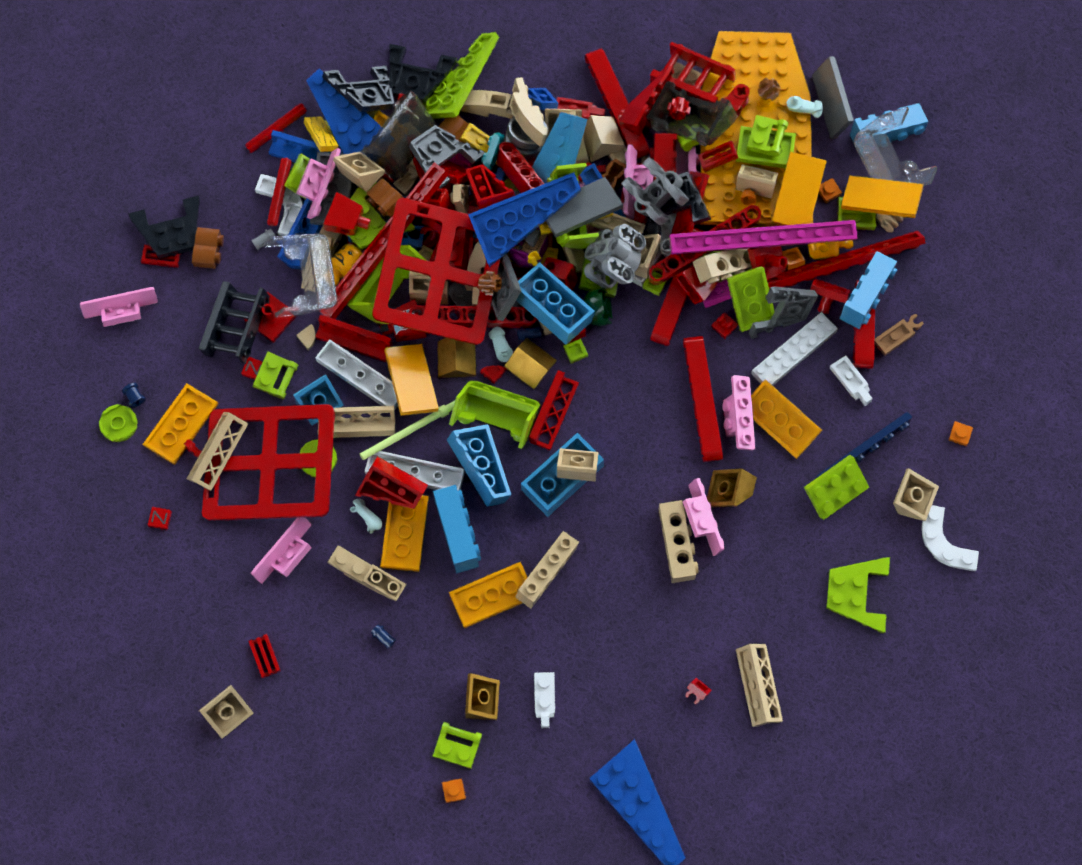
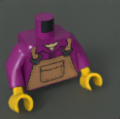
[510,227,549,269]

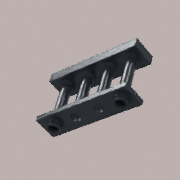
[199,281,270,364]

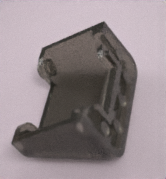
[646,81,738,146]
[360,90,437,180]

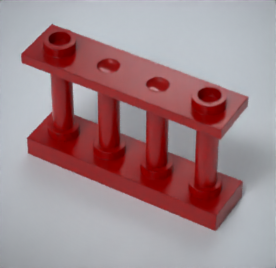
[650,42,736,113]

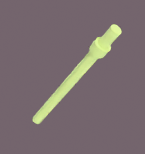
[360,400,455,460]

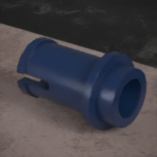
[517,326,541,341]
[371,624,396,649]

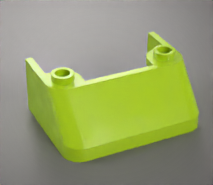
[547,163,599,249]
[347,245,426,324]
[449,381,540,449]

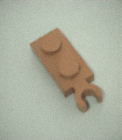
[875,314,923,356]

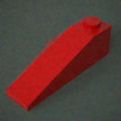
[618,65,674,136]

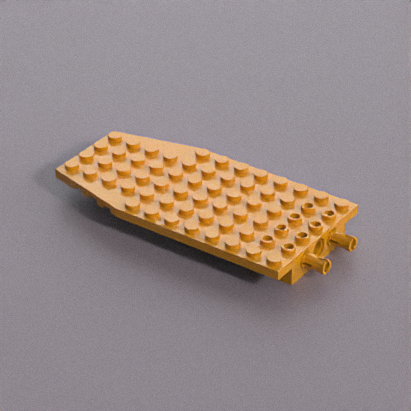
[700,31,813,229]

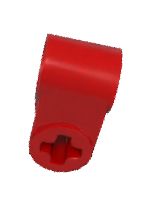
[718,84,750,121]

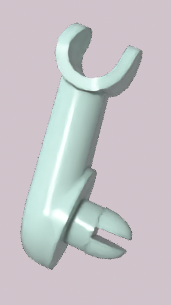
[787,96,823,118]
[489,327,513,362]
[350,499,382,533]

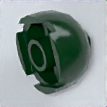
[583,287,613,326]

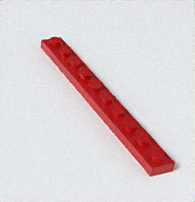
[318,162,449,319]
[767,231,926,289]

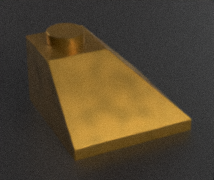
[707,469,757,507]

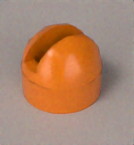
[741,189,756,205]

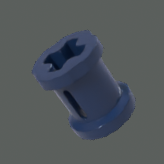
[122,383,146,408]

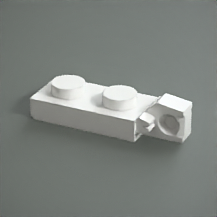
[830,356,873,406]
[534,672,555,728]

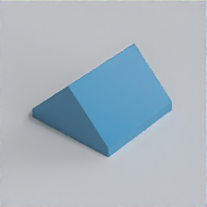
[293,374,344,425]

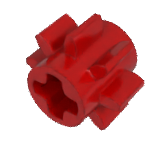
[667,97,691,120]

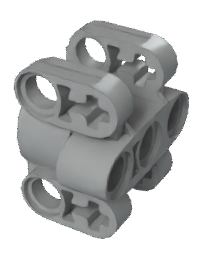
[621,157,689,226]
[584,224,646,289]

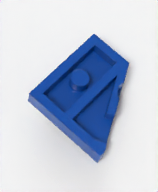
[528,88,558,111]

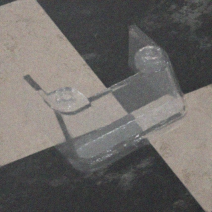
[853,107,938,186]
[265,234,337,317]

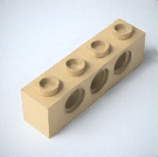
[693,248,752,284]
[658,500,699,583]
[515,531,579,609]

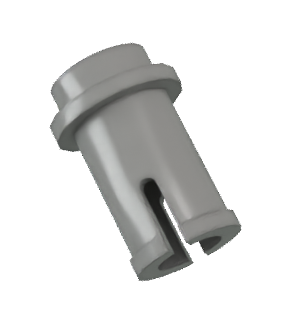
[251,229,276,250]

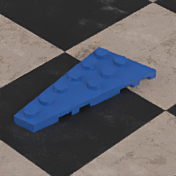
[306,68,396,162]
[468,172,581,267]
[589,739,685,865]

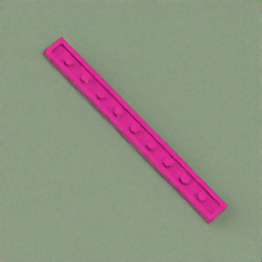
[669,220,857,254]

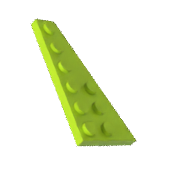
[413,32,499,120]

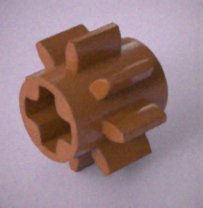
[758,77,781,101]
[478,271,502,295]

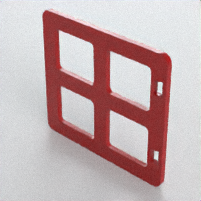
[372,198,500,345]
[202,404,335,521]

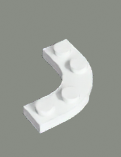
[255,174,303,240]
[922,505,979,571]

